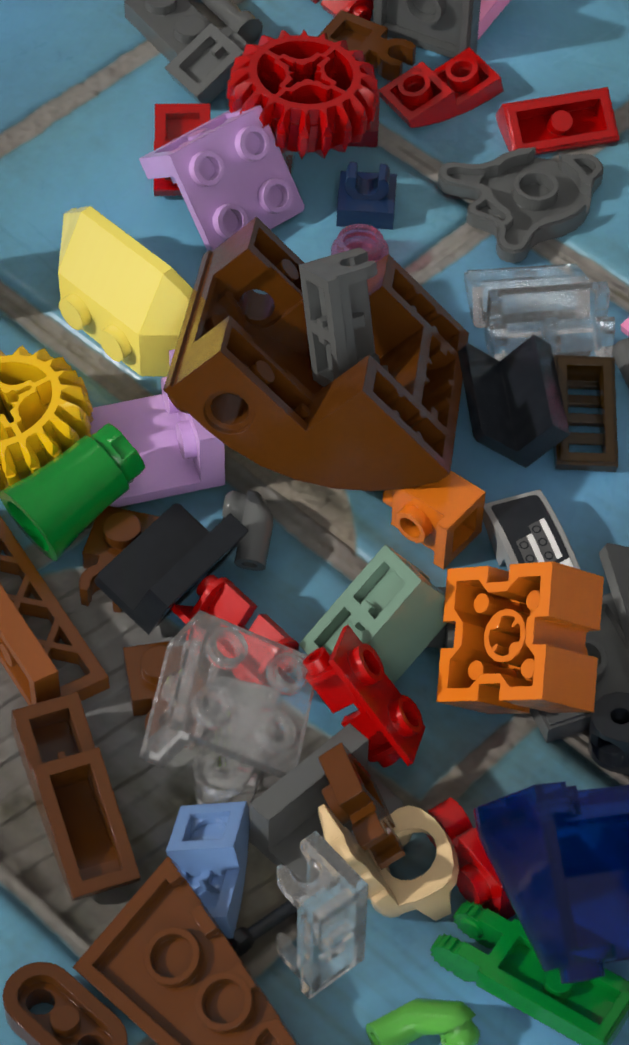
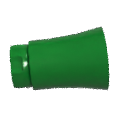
[0,423,146,561]

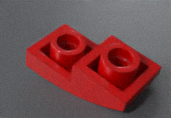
[379,47,504,128]

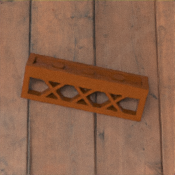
[0,516,110,705]

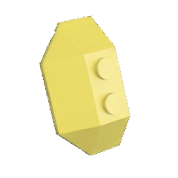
[58,206,193,377]

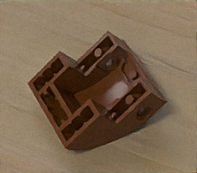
[163,217,469,491]

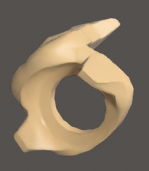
[318,803,459,921]

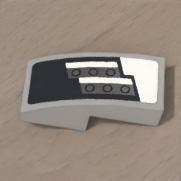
[483,489,581,572]

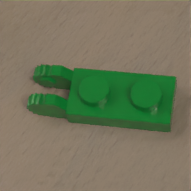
[430,901,629,1045]

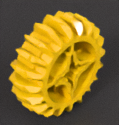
[0,345,94,491]

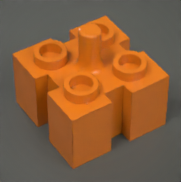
[436,561,604,714]

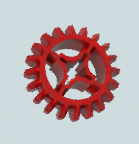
[227,29,379,159]

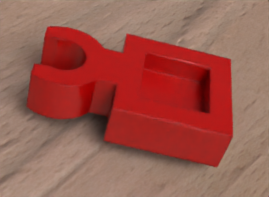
[426,797,525,919]

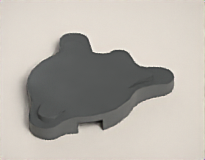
[438,147,603,263]

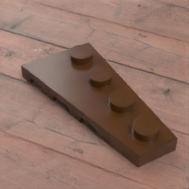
[73,856,299,1045]

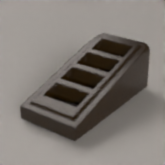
[553,355,618,472]

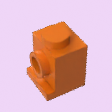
[382,471,486,570]

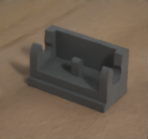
[299,247,389,387]

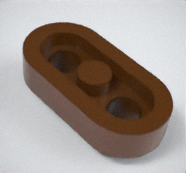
[3,962,128,1045]

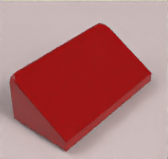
[496,87,620,155]

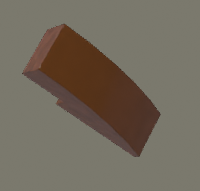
[11,692,141,901]

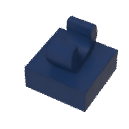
[336,162,397,230]

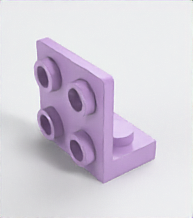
[139,105,305,251]
[90,349,225,508]

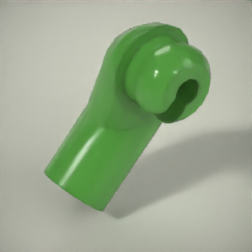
[366,998,480,1045]

